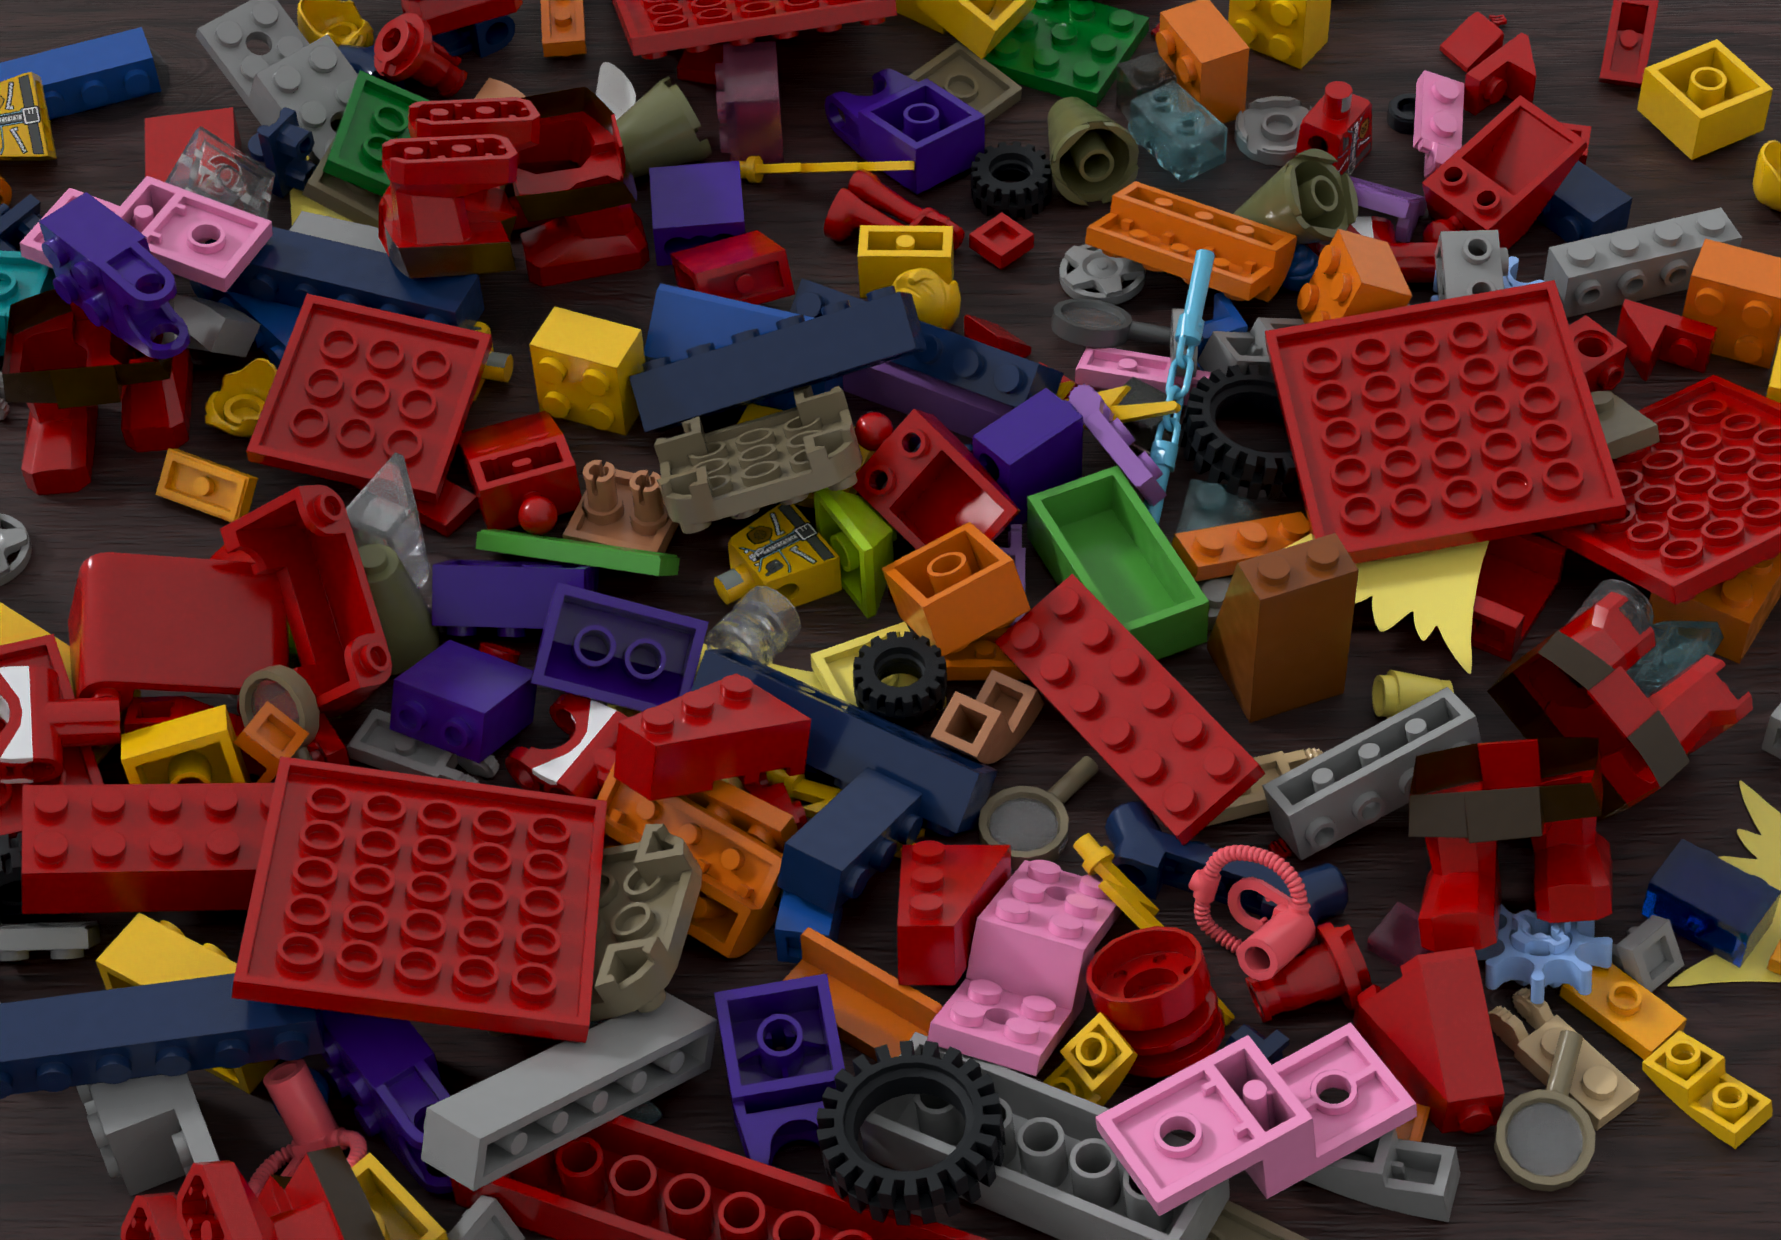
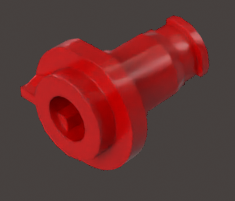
[374,13,468,98]
[1245,921,1372,1023]

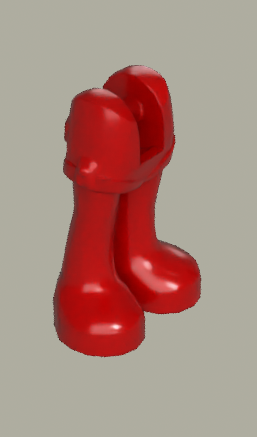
[824,169,965,251]

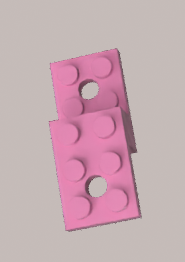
[20,176,273,293]
[927,860,1122,1076]
[1095,1022,1417,1216]

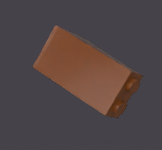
[1207,533,1359,723]

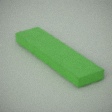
[475,529,680,576]

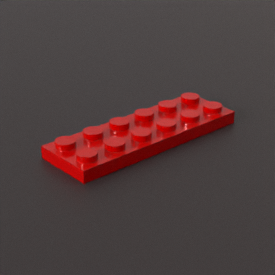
[994,574,1265,846]

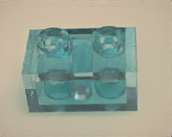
[1128,80,1228,183]

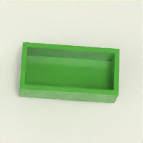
[1027,465,1209,660]

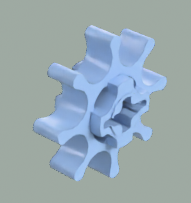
[1475,904,1613,1004]

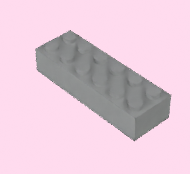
[860,1032,1230,1240]

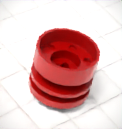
[1086,926,1225,1078]

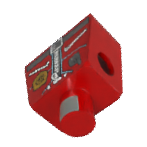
[1295,81,1372,176]

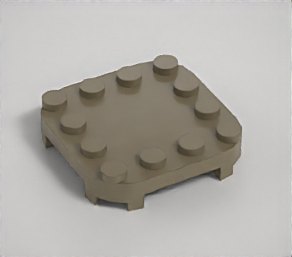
[654,385,862,534]
[486,824,702,1037]

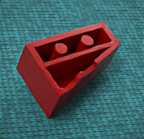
[613,673,811,801]
[897,840,1011,985]

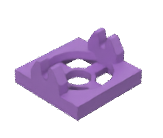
[1350,176,1427,243]

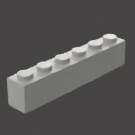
[421,992,718,1191]

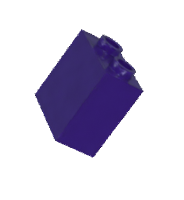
[649,161,746,266]
[973,388,1083,531]
[389,640,537,764]

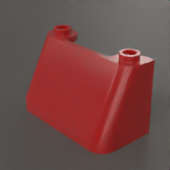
[220,484,392,723]
[68,552,289,716]

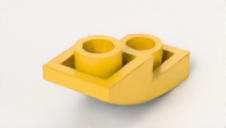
[1043,1012,1138,1106]
[1642,1030,1773,1149]

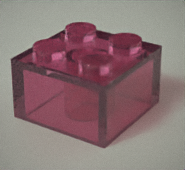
[715,41,784,164]

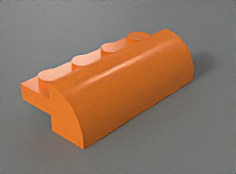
[1085,181,1298,302]
[597,762,783,958]

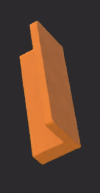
[783,927,943,1061]

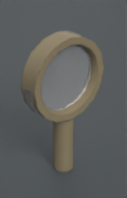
[239,665,320,761]
[978,756,1099,870]
[1494,1030,1596,1192]

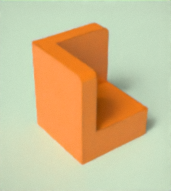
[233,701,310,783]

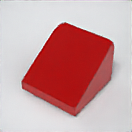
[1440,11,1504,73]

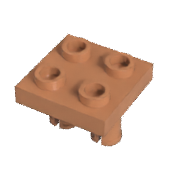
[563,460,679,553]

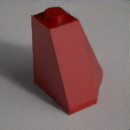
[1353,947,1505,1133]

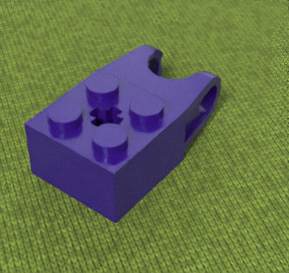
[824,68,985,195]
[39,192,191,359]
[714,974,845,1166]
[321,1010,453,1194]

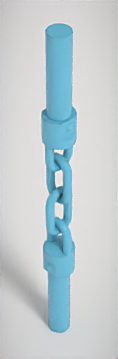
[1143,249,1215,526]

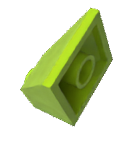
[813,487,897,619]

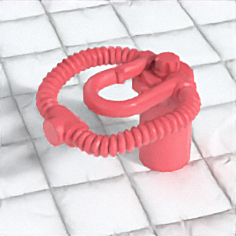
[1188,845,1316,981]
[248,1059,367,1198]

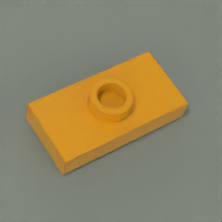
[155,448,258,522]
[1559,963,1687,1060]

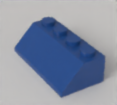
[644,283,844,412]

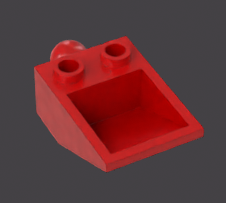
[1422,95,1588,249]
[852,409,1021,550]
[457,411,582,535]

